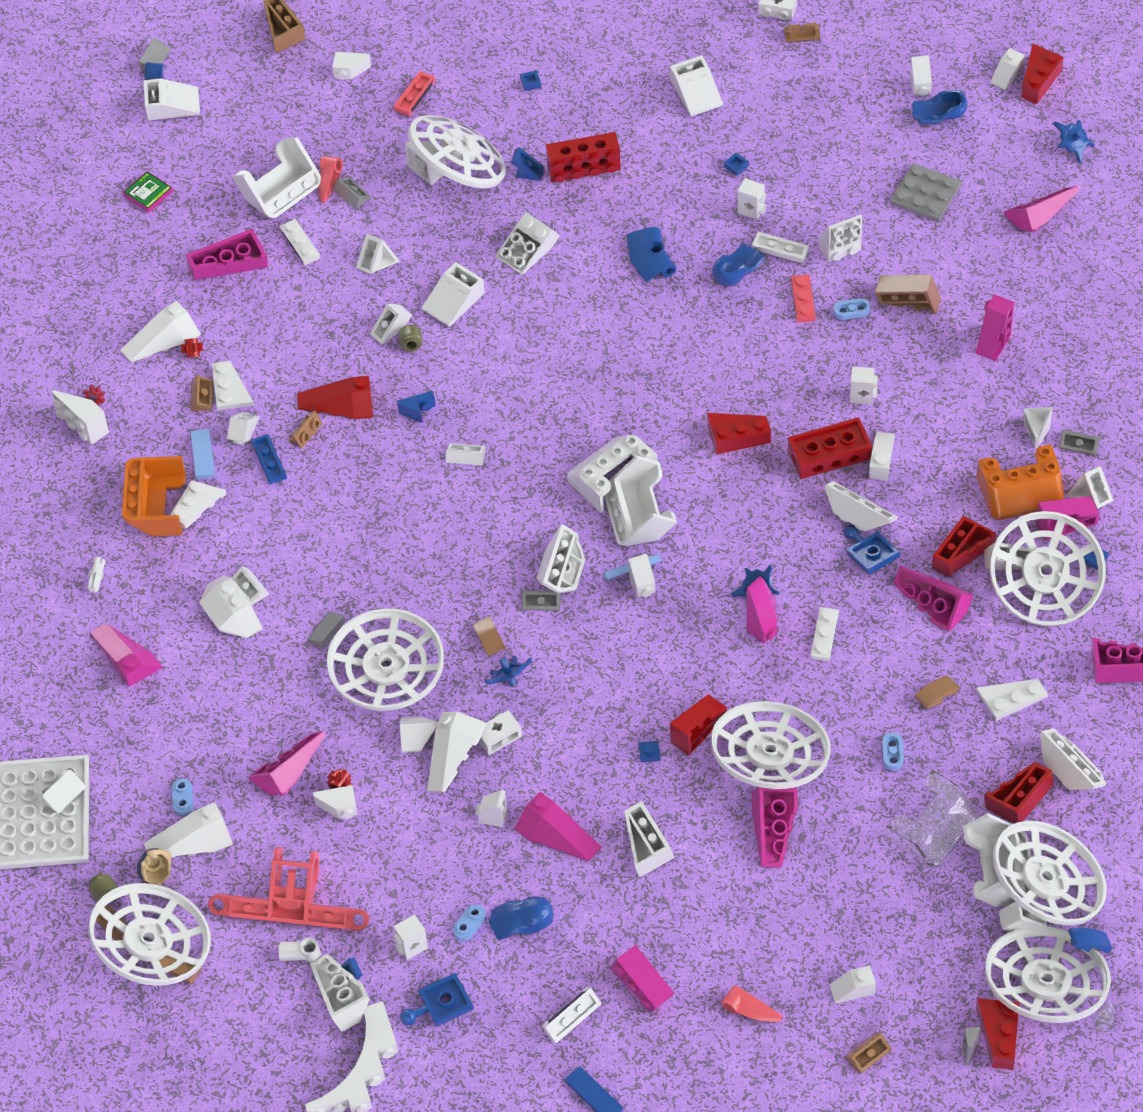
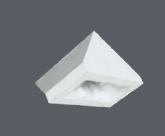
[356,234,400,274]
[1023,407,1053,448]
[1066,466,1113,509]
[400,717,438,753]

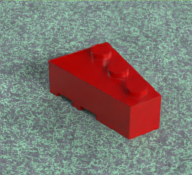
[1021,44,1064,104]
[932,515,996,577]
[670,694,727,756]
[984,762,1054,824]
[976,998,1019,1070]

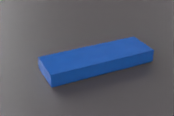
[251,434,287,484]
[565,1066,623,1112]

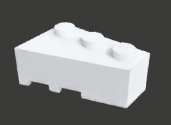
[624,801,674,877]

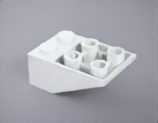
[670,55,723,116]
[143,79,200,121]
[495,212,560,275]
[819,215,862,262]
[422,262,485,327]
[52,390,109,445]

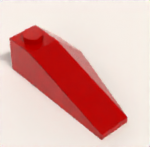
[297,376,373,419]

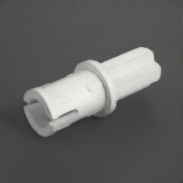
[87,557,106,593]

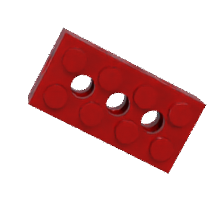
[545,132,621,183]
[788,417,872,479]

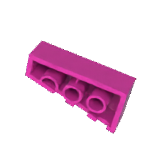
[186,229,268,280]
[1091,638,1143,683]

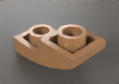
[472,616,506,656]
[915,675,960,709]

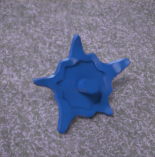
[1053,120,1095,163]
[731,565,779,598]
[485,655,532,686]

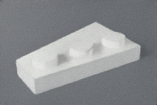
[212,361,254,411]

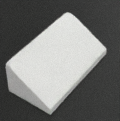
[446,443,486,465]
[232,566,269,605]
[42,770,86,814]

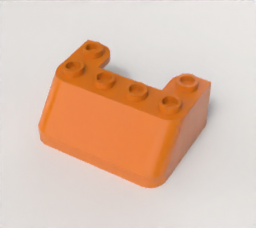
[976,444,1064,520]
[122,456,186,536]

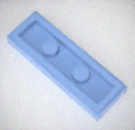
[191,429,215,480]
[602,554,661,580]

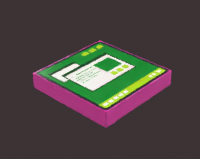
[123,171,173,213]

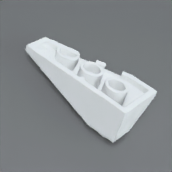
[120,301,201,362]
[427,712,486,792]
[143,802,233,858]
[310,954,370,1032]

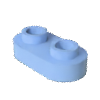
[834,298,870,320]
[882,733,904,771]
[172,779,194,816]
[453,905,486,941]

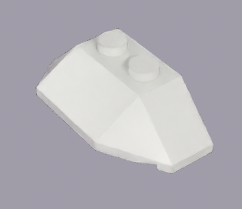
[825,481,898,531]
[537,524,585,593]
[199,575,263,638]
[1040,728,1106,790]

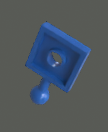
[844,525,900,575]
[400,973,474,1027]

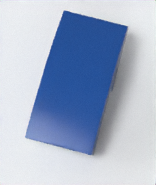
[1068,928,1113,953]

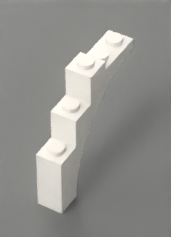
[305,1001,398,1112]

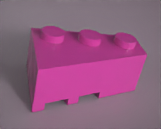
[976,294,1015,361]
[1036,496,1099,541]
[610,945,674,1012]

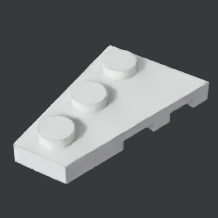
[170,480,226,529]
[976,679,1048,721]

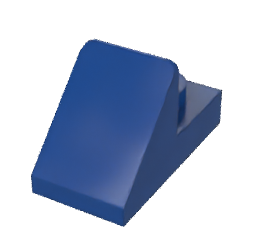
[511,147,545,181]
[397,391,436,423]

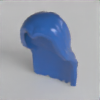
[912,90,968,124]
[712,243,765,286]
[489,896,554,940]

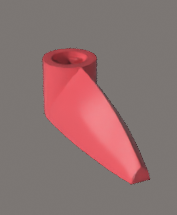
[318,156,343,203]
[721,986,783,1022]

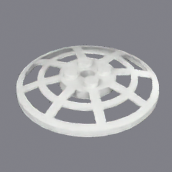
[408,115,506,188]
[990,511,1106,626]
[327,609,444,711]
[711,701,831,789]
[993,821,1107,925]
[89,883,211,986]
[985,926,1111,1023]

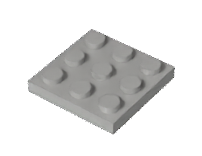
[890,163,962,222]

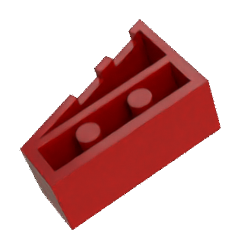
[707,413,771,455]

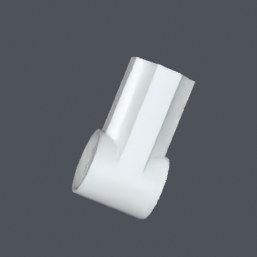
[279,938,321,963]

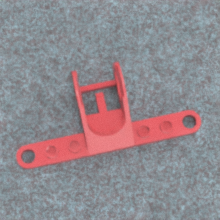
[208,847,369,930]

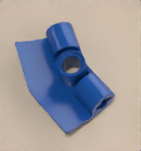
[627,227,677,283]

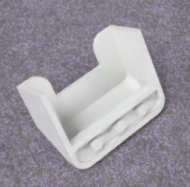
[232,137,321,218]
[568,435,657,513]
[604,455,677,547]
[963,813,1038,907]

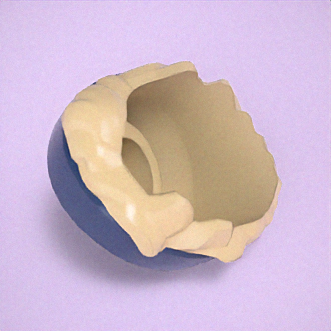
[137,848,171,886]

